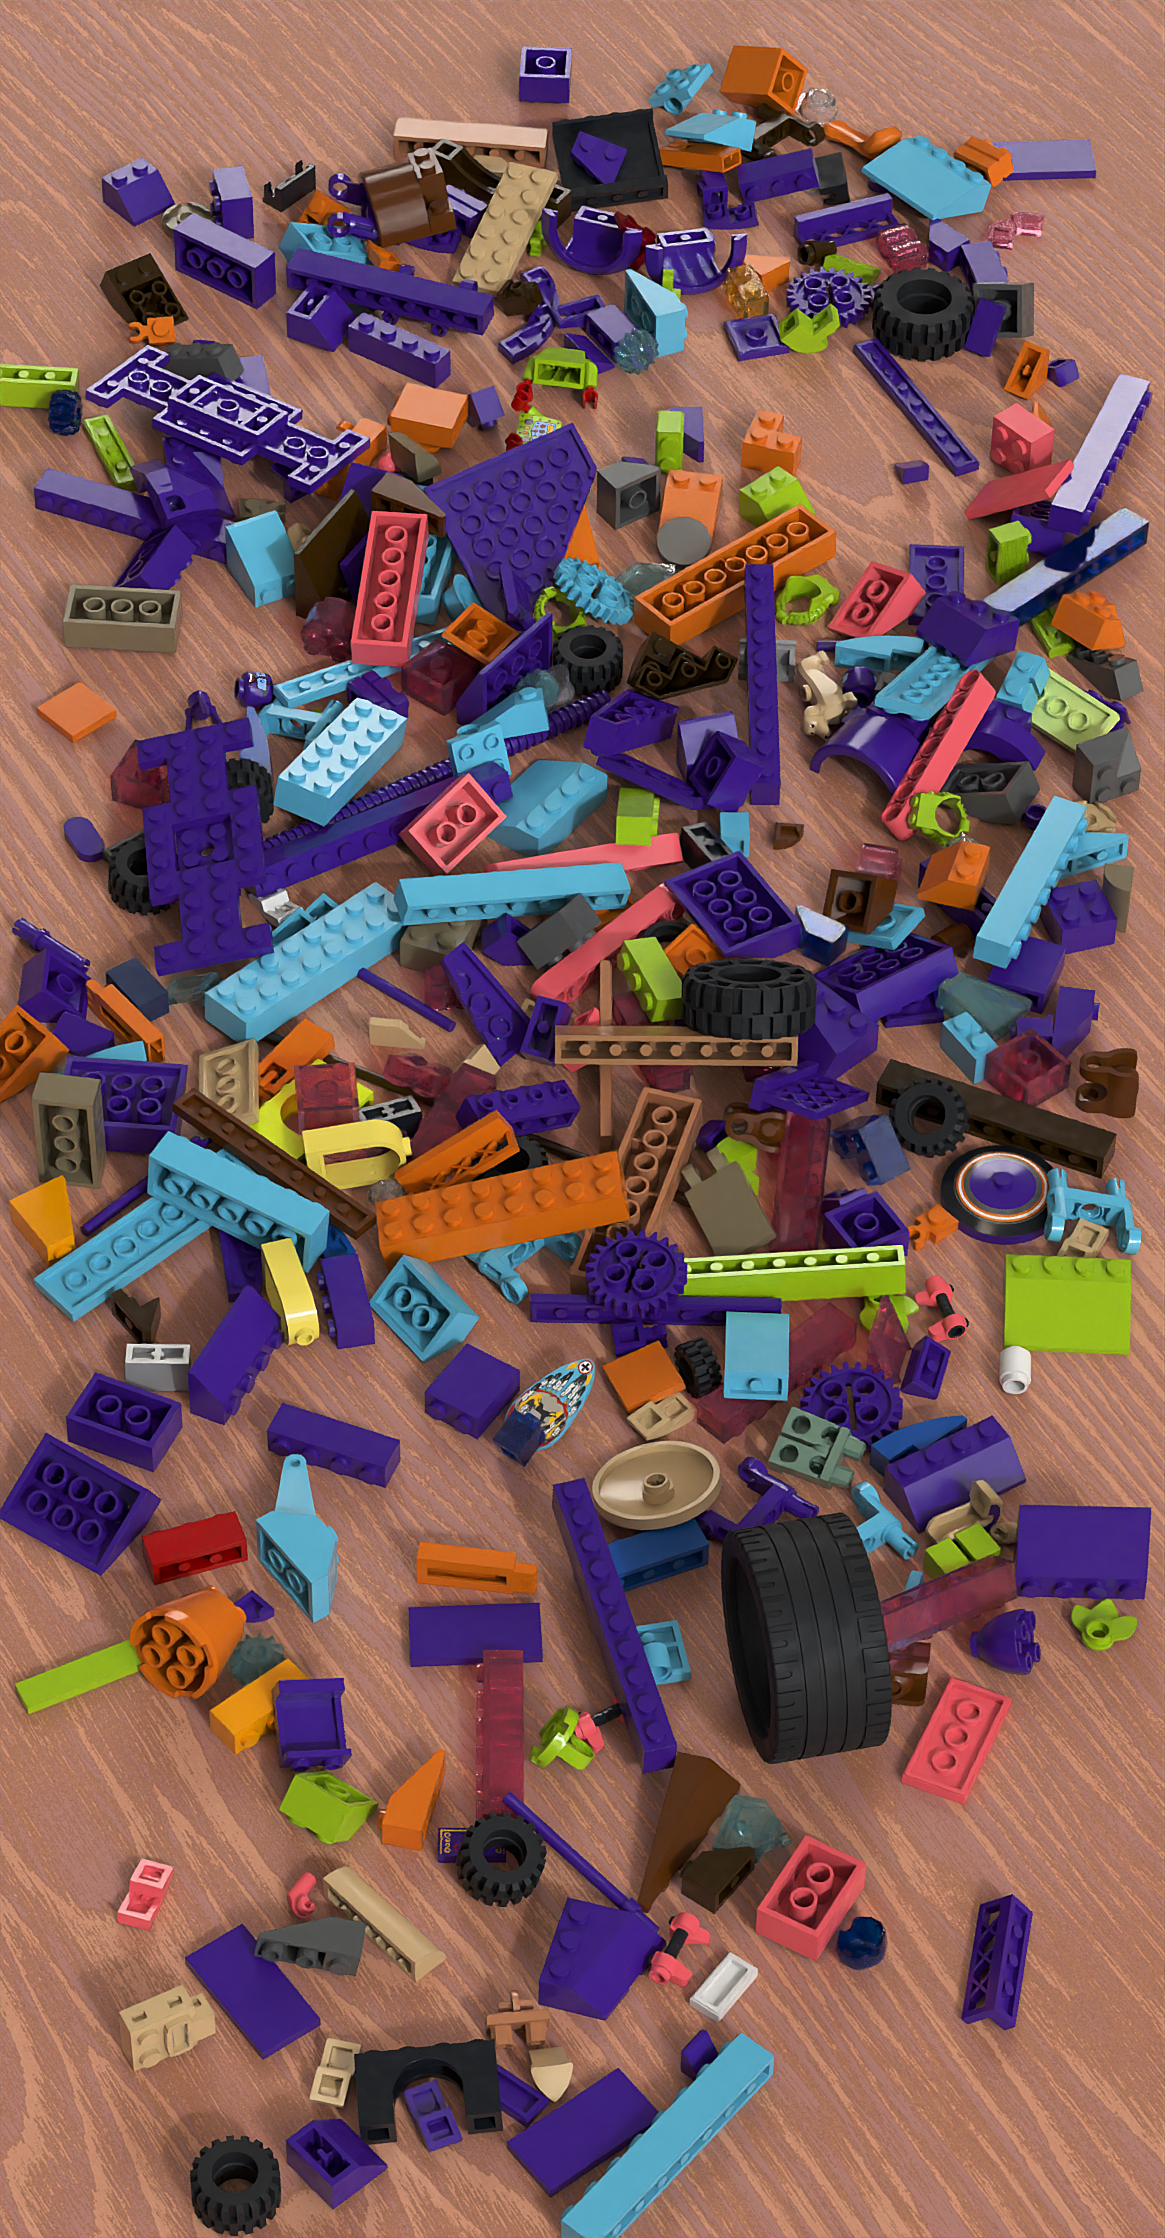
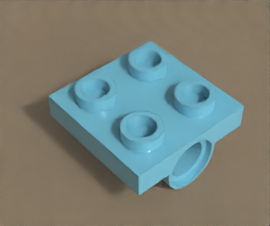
[648,63,713,115]
[446,720,512,776]
[636,1620,691,1685]

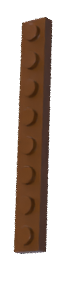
[172,1088,377,1240]

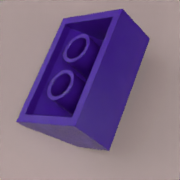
[112,524,197,590]

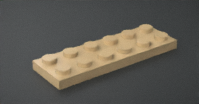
[452,162,558,297]

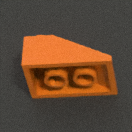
[656,469,723,554]
[441,602,520,666]
[0,1005,69,1103]

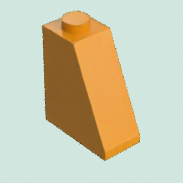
[9,1175,75,1267]

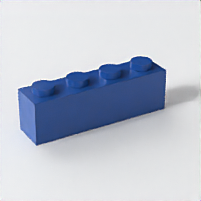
[573,1518,709,1592]

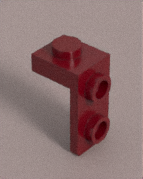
[614,211,656,270]

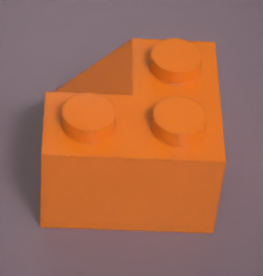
[1051,590,1125,650]

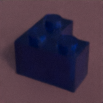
[830,1113,911,1186]

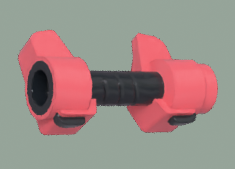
[915,1275,969,1342]
[573,1694,625,1754]
[648,1912,710,1987]

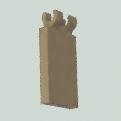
[681,1147,777,1256]

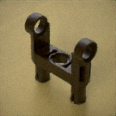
[741,103,825,161]

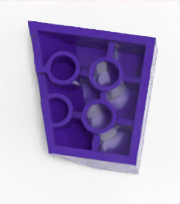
[915,591,1020,667]
[797,978,879,1080]
[538,1897,666,2021]

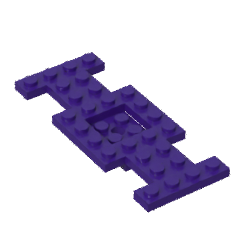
[85,345,370,495]
[137,717,274,977]

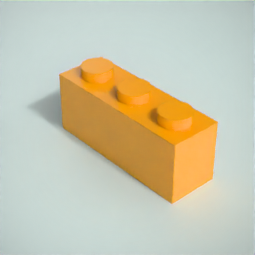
[209,1658,309,1755]

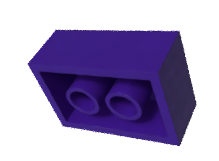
[66,1372,183,1472]

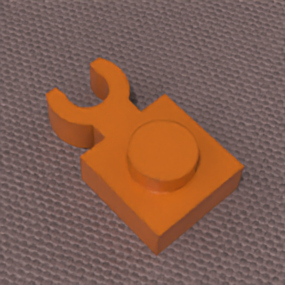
[365,240,402,272]
[129,316,175,346]
[907,1204,959,1251]

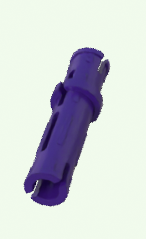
[12,918,90,974]

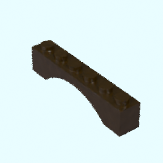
[432,138,572,229]

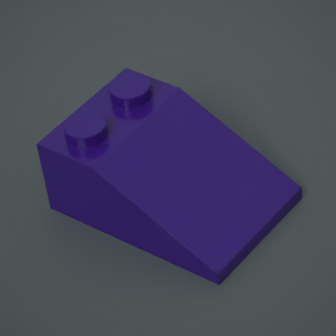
[1011,500,1066,558]

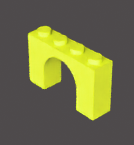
[248,1059,374,1167]

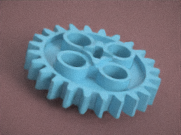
[553,557,634,626]

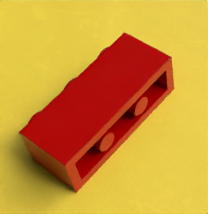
[142,1511,248,1585]

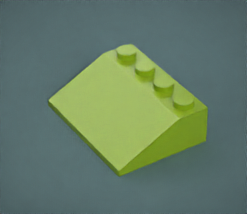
[1003,1254,1131,1355]

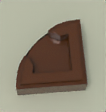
[773,822,804,850]

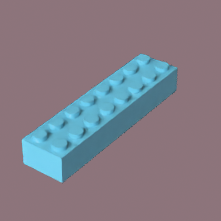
[205,882,409,1043]

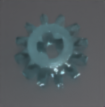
[613,328,659,375]
[512,669,561,709]
[229,1632,286,1686]

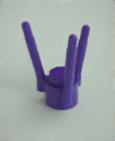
[185,690,223,731]

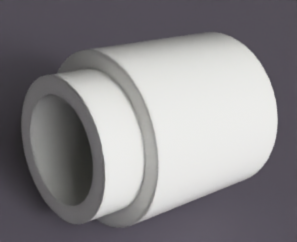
[999,1346,1031,1394]

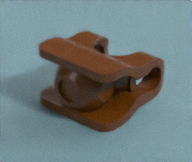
[1075,1048,1139,1118]
[723,1102,787,1153]
[888,1642,931,1707]

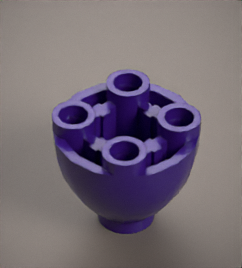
[970,1609,1041,1675]

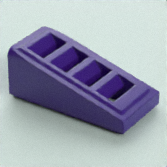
[550,294,606,329]

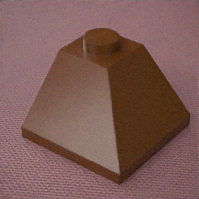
[820,869,898,935]

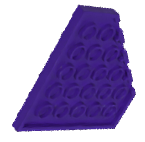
[424,422,597,623]

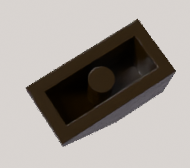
[680,1846,756,1914]

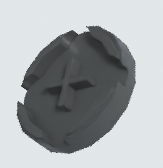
[657,517,711,569]

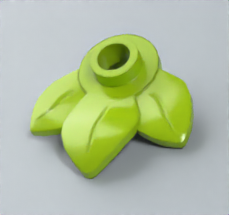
[860,1295,919,1335]
[1071,1598,1137,1651]

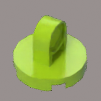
[528,1705,595,1770]

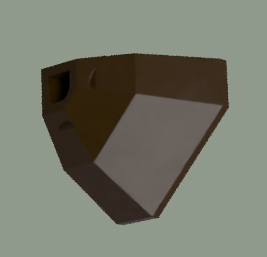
[627,631,738,701]

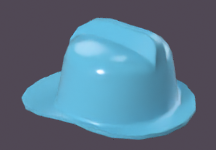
[441,574,484,621]

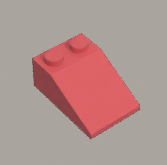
[827,561,926,638]

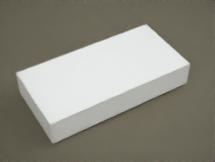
[690,1952,758,2023]

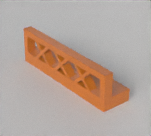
[394,1109,520,1195]

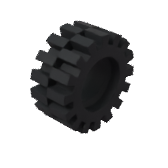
[674,1337,723,1399]

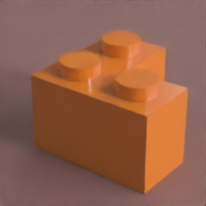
[741,409,802,476]

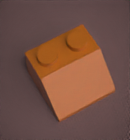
[917,840,991,911]

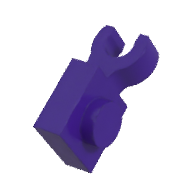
[611,1321,668,1357]

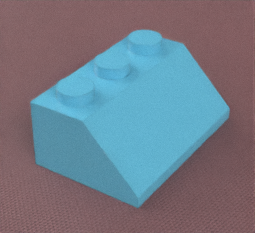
[369,1255,480,1362]

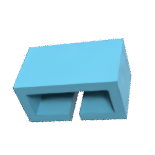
[996,650,1051,713]
[940,1011,1001,1084]

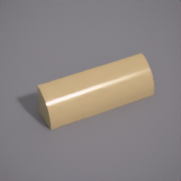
[323,1867,446,1983]

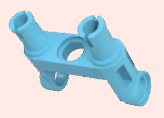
[240,697,345,751]
[1044,1168,1141,1255]
[464,1232,582,1304]
[851,1481,919,1560]

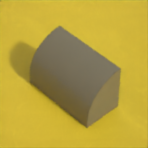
[388,432,442,483]
[1102,863,1134,933]

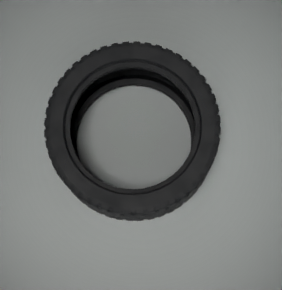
[721,1512,892,1764]

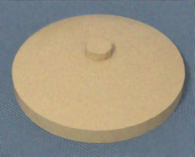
[592,1441,722,1530]

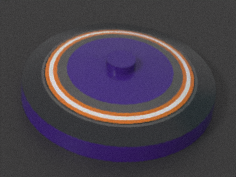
[940,1145,1054,1245]

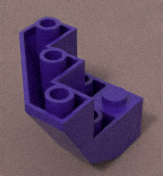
[130,459,236,531]

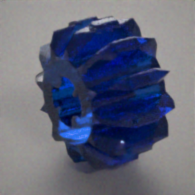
[48,389,83,436]

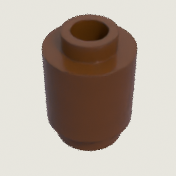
[930,922,973,956]

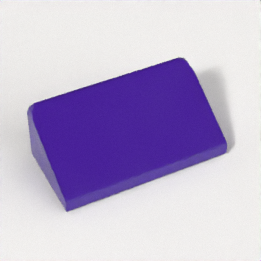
[564,333,615,374]
[52,1011,115,1057]
[900,1335,951,1400]

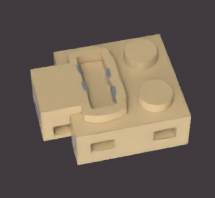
[119,1984,216,2072]

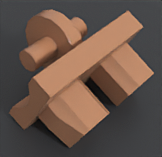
[485,1990,550,2050]

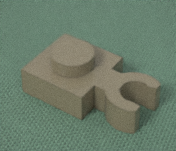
[239,498,286,523]

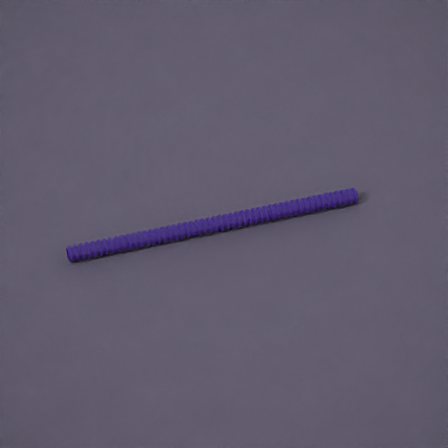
[263,689,611,851]

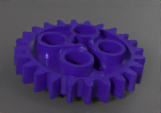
[786,267,871,328]
[586,1229,687,1319]
[800,1362,903,1453]

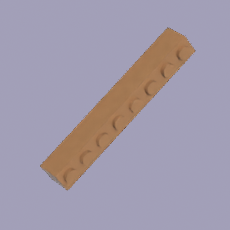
[555,1025,798,1066]

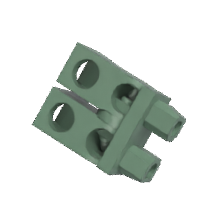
[768,1406,866,1490]

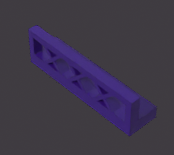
[793,193,900,247]
[961,1894,1033,2030]

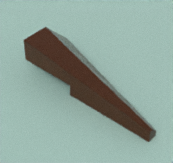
[637,1751,741,1913]

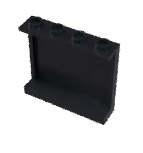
[552,108,668,212]

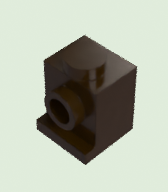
[496,279,544,316]

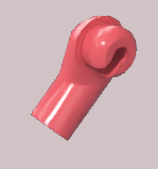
[287,1872,317,1919]

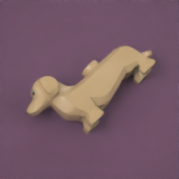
[794,650,858,740]

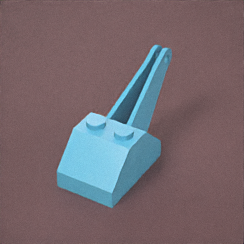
[256,1454,339,1623]

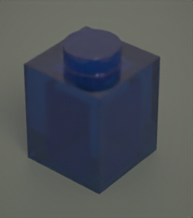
[492,1409,547,1467]

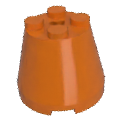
[130,1585,246,1699]

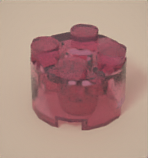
[301,597,355,663]

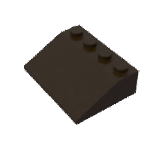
[294,489,370,627]

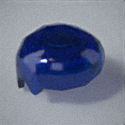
[835,1917,888,1971]

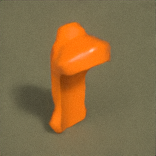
[823,120,902,160]

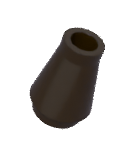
[797,240,837,266]

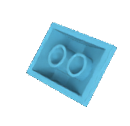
[665,109,756,152]
[278,222,372,264]
[624,269,688,358]

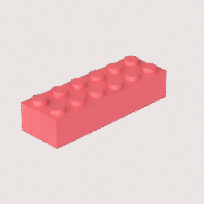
[351,511,429,668]

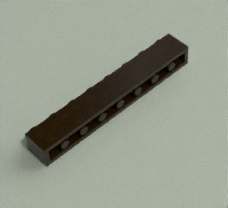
[876,1059,1117,1179]

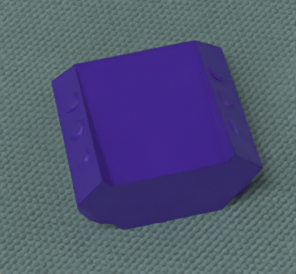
[499,563,536,632]

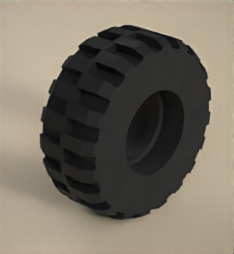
[681,958,817,1040]

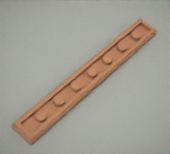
[600,960,613,1154]

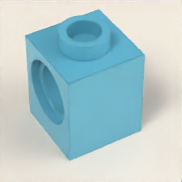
[719,812,750,857]

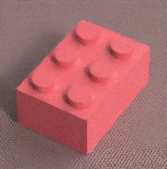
[398,773,507,876]
[755,1835,866,1961]

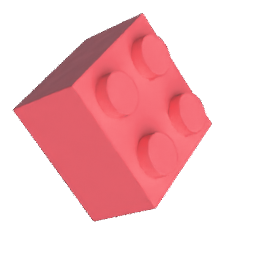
[990,403,1055,475]

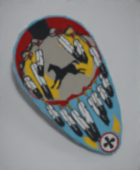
[504,1359,595,1451]

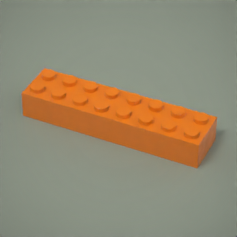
[633,504,837,646]
[375,1150,630,1272]

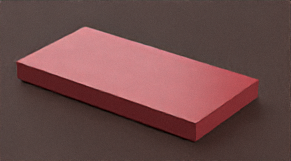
[964,459,1074,520]
[901,1677,1012,1805]

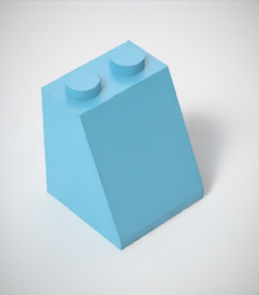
[225,510,295,608]

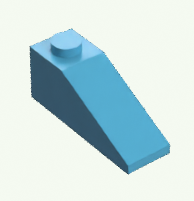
[470,687,549,738]
[1059,832,1129,880]

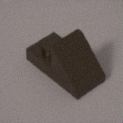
[110,1288,161,1344]

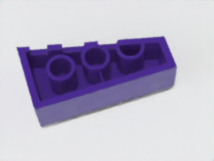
[583,689,679,757]

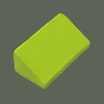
[823,254,881,286]

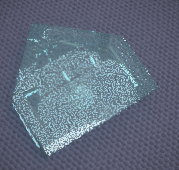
[615,563,677,598]
[712,1795,792,1864]

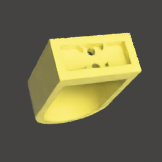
[302,1120,412,1190]
[261,1237,319,1346]

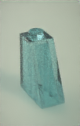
[935,972,1032,1043]

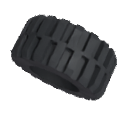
[872,267,974,362]

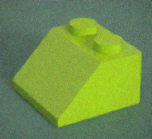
[739,466,815,528]
[279,1770,379,1845]

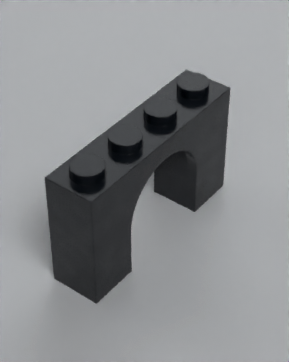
[354,2039,503,2145]

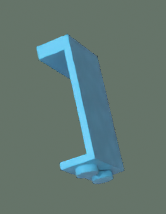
[724,1311,789,1401]

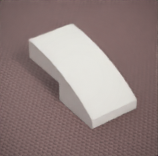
[248,888,303,927]

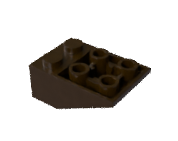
[100,253,189,334]

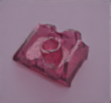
[865,1295,912,1385]

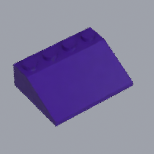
[456,612,553,726]
[664,850,801,958]
[813,932,960,1023]
[64,1056,188,1154]
[0,1433,162,1576]
[1012,1505,1151,1600]

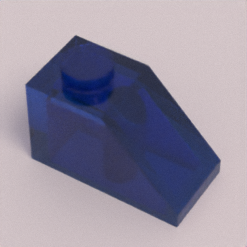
[795,905,850,967]

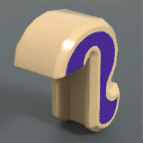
[925,1480,1004,1548]

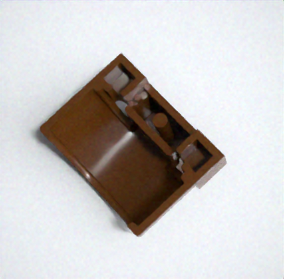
[358,147,457,248]

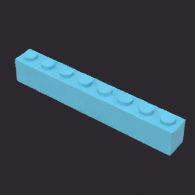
[973,796,1089,969]
[394,863,631,926]
[560,2032,774,2238]

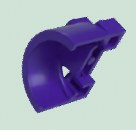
[810,700,930,796]

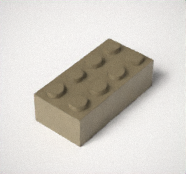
[63,584,183,653]
[32,1072,107,1189]

